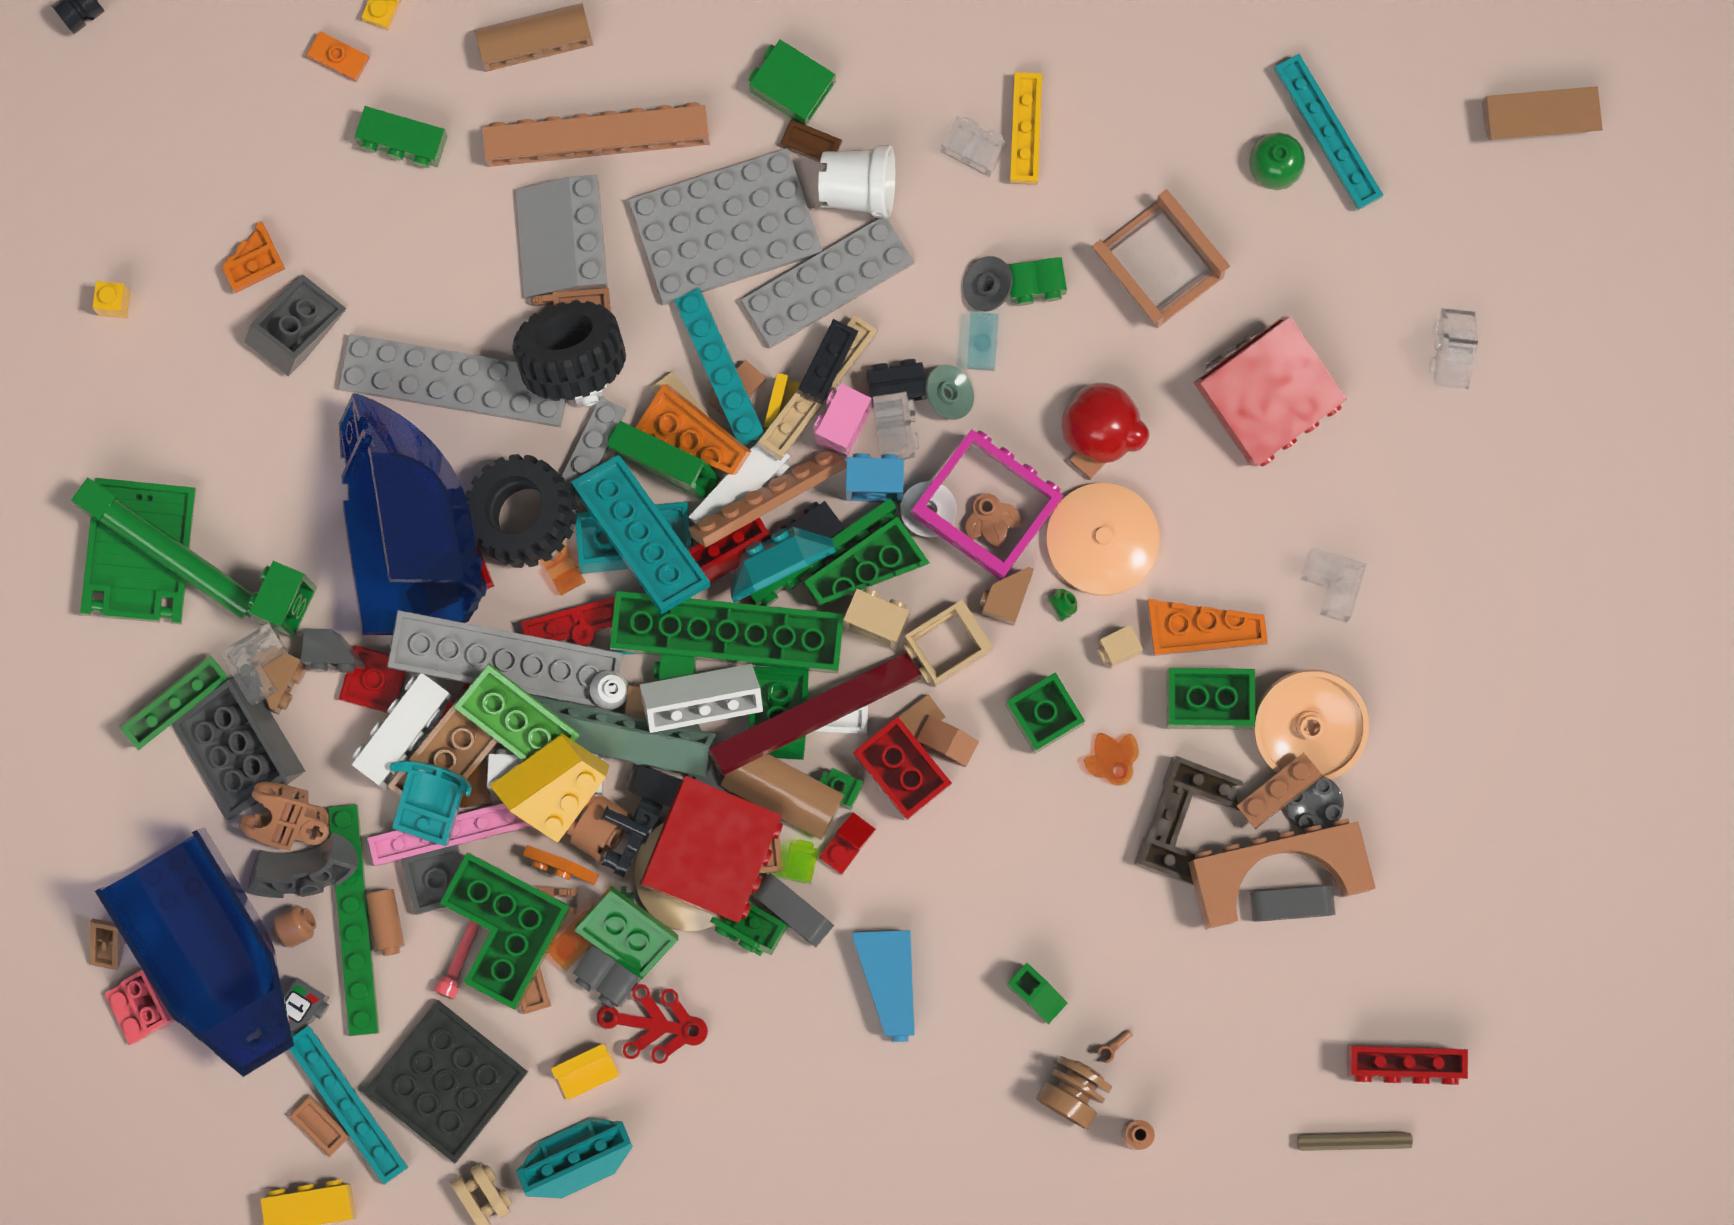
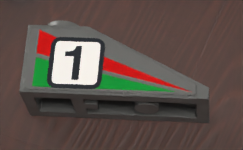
[249,978,330,1055]

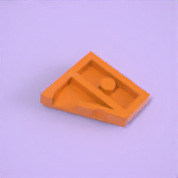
[222,221,286,293]
[523,845,599,885]

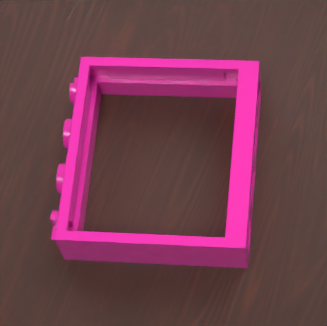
[910,429,1064,580]

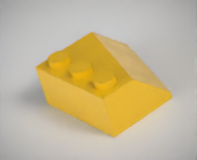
[490,733,609,843]

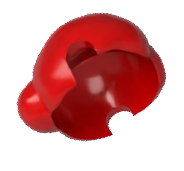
[1061,383,1150,463]

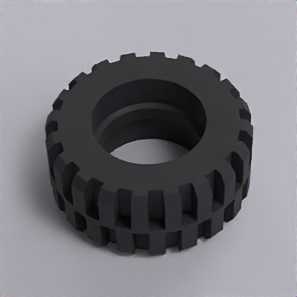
[512,301,626,401]
[463,454,577,568]

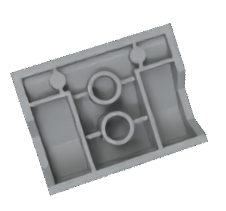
[515,174,608,299]

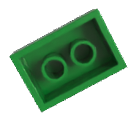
[248,560,317,639]
[1166,668,1255,730]

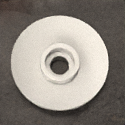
[900,481,957,537]

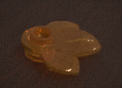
[1084,733,1139,786]

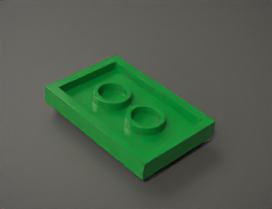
[574,886,678,980]

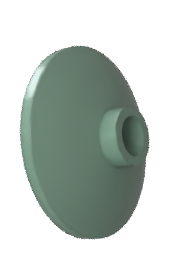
[925,365,974,420]

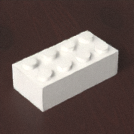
[352,674,454,791]

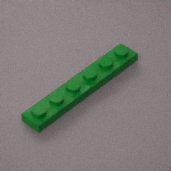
[750,498,897,606]

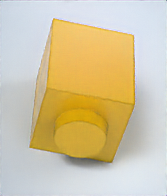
[92,281,131,319]

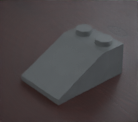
[245,274,346,377]

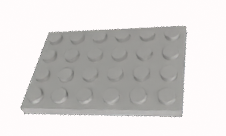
[629,148,822,305]

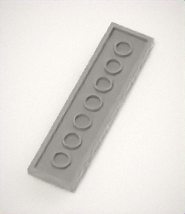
[339,334,566,428]
[387,610,623,710]

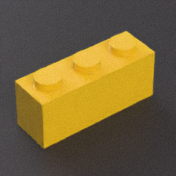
[260,1179,356,1225]

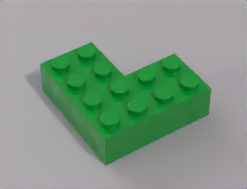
[440,852,572,1010]

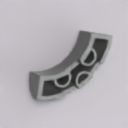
[247,833,358,898]

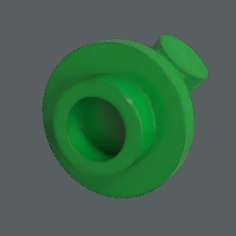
[1047,589,1077,622]

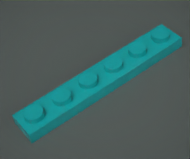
[1274,54,1383,211]
[674,288,765,446]
[285,1025,409,1185]

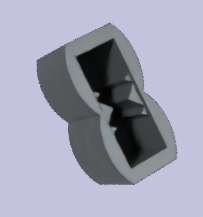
[573,945,641,1008]

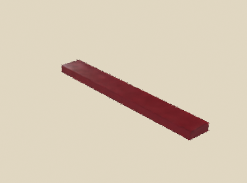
[709,653,921,776]

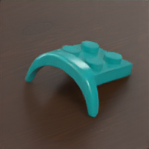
[390,760,472,846]

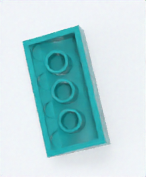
[575,501,692,574]

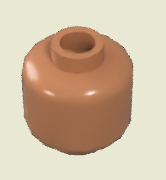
[271,905,316,948]

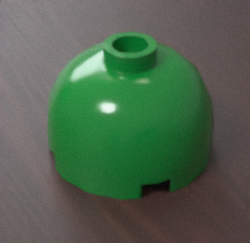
[1249,132,1306,190]

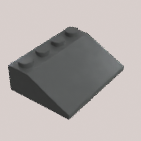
[172,675,306,820]

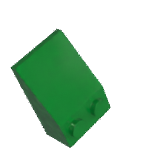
[748,666,809,760]

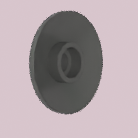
[963,256,1013,312]

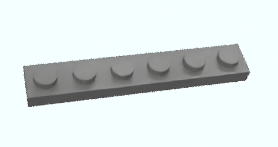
[550,397,626,561]

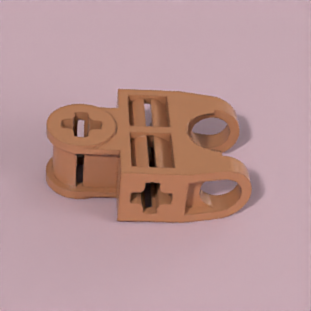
[239,782,329,851]

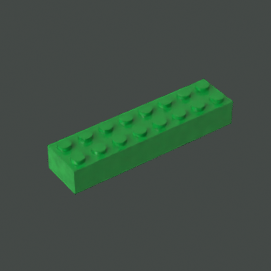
[610,591,844,674]

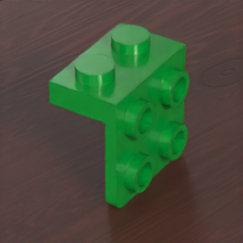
[710,902,789,956]

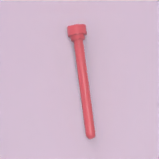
[433,920,480,1000]

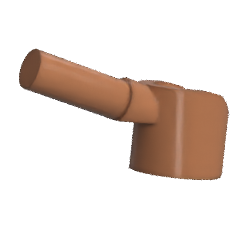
[1097,1030,1133,1063]

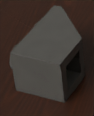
[301,628,365,673]

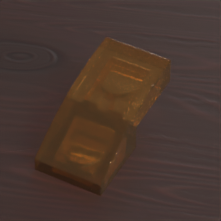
[541,542,586,596]

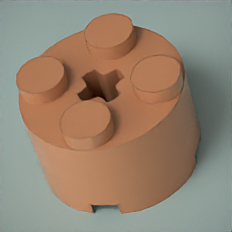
[567,795,632,862]

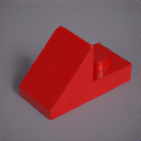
[819,812,876,875]

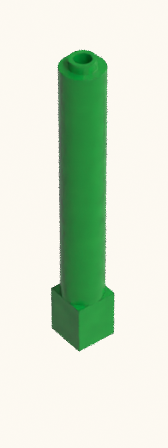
[71,477,253,619]

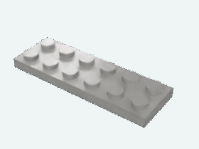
[741,218,914,349]

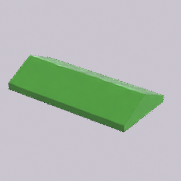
[454,663,580,761]

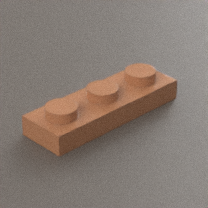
[1237,753,1323,830]

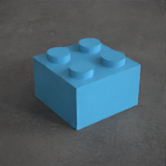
[846,453,904,503]

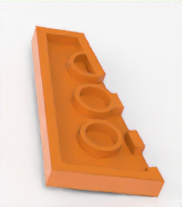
[635,384,752,475]

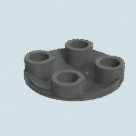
[1286,776,1344,831]

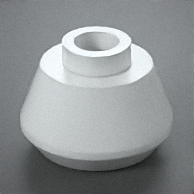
[590,670,628,710]

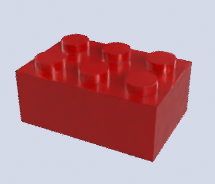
[853,716,952,821]

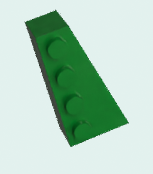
[802,516,930,606]

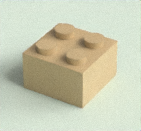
[843,588,910,650]

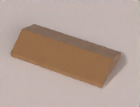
[387,699,498,796]

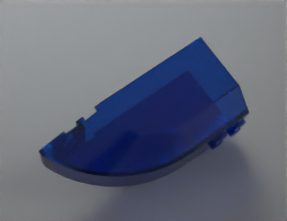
[339,393,487,635]
[95,828,295,1077]

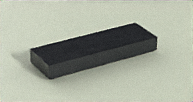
[797,319,859,405]

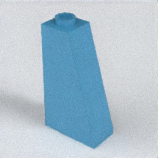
[853,930,914,1042]

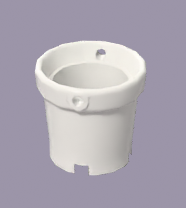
[818,145,896,219]

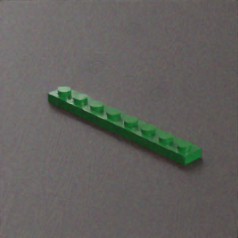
[328,804,379,1037]

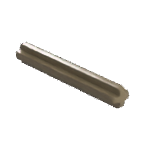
[1297,1133,1413,1151]

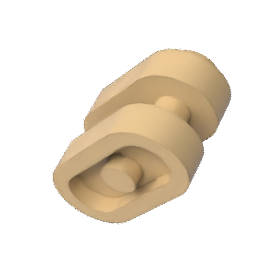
[450,1163,513,1225]

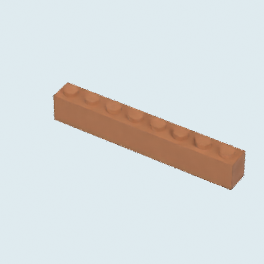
[482,102,710,167]

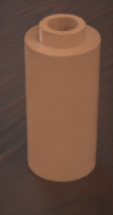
[366,889,405,956]
[1121,1120,1155,1150]

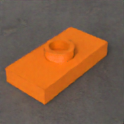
[306,31,369,82]

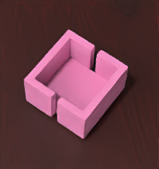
[813,383,872,459]

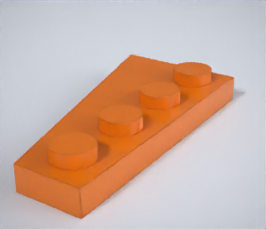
[1147,599,1268,656]

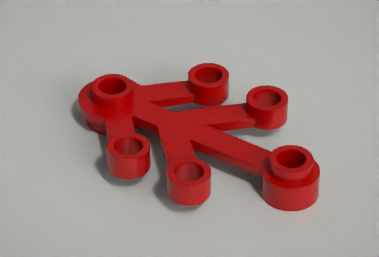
[596,984,708,1064]

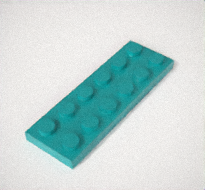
[571,455,710,615]

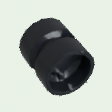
[51,0,105,34]

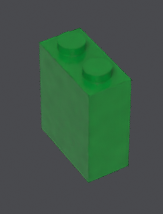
[748,39,836,125]

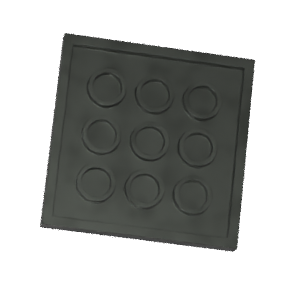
[365,1000,528,1164]

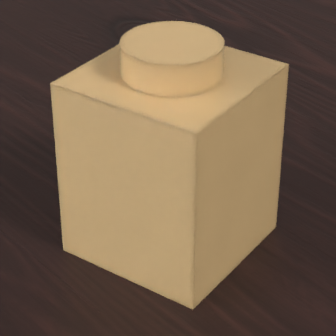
[1096,625,1143,668]

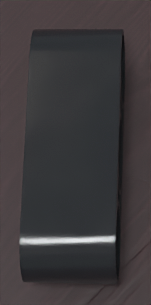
[624,764,682,807]

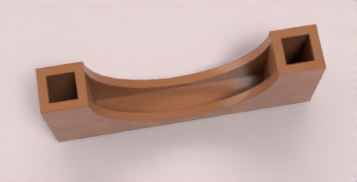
[1188,818,1376,930]

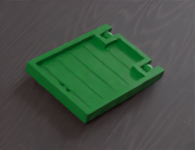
[80,478,196,625]

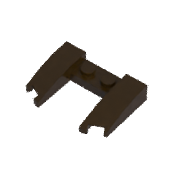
[1134,756,1243,886]

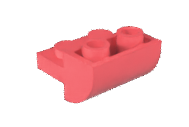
[105,968,175,1045]

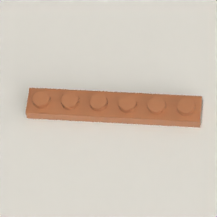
[689,449,847,547]

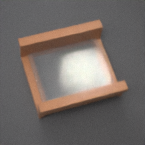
[1092,189,1230,328]

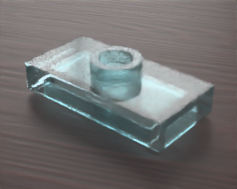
[967,312,999,371]

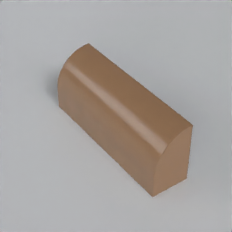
[475,3,593,72]
[1482,86,1603,140]
[721,754,844,840]

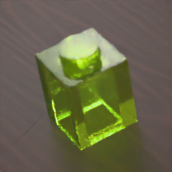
[783,840,819,885]

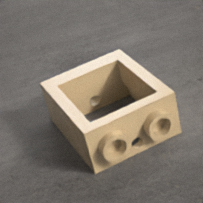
[903,599,993,687]

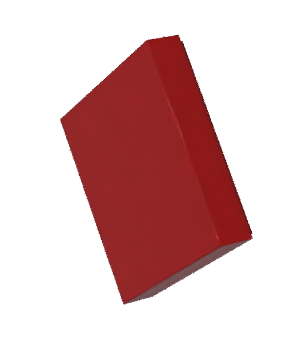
[339,645,407,714]

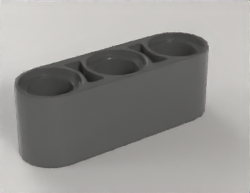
[752,873,834,948]
[1250,886,1336,922]

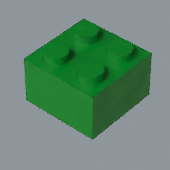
[1005,672,1085,754]

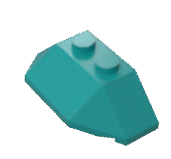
[730,527,836,603]
[516,1118,633,1199]

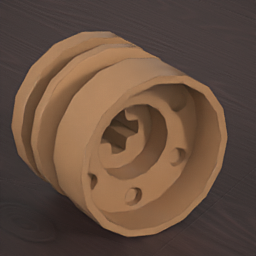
[1036,1056,1112,1130]

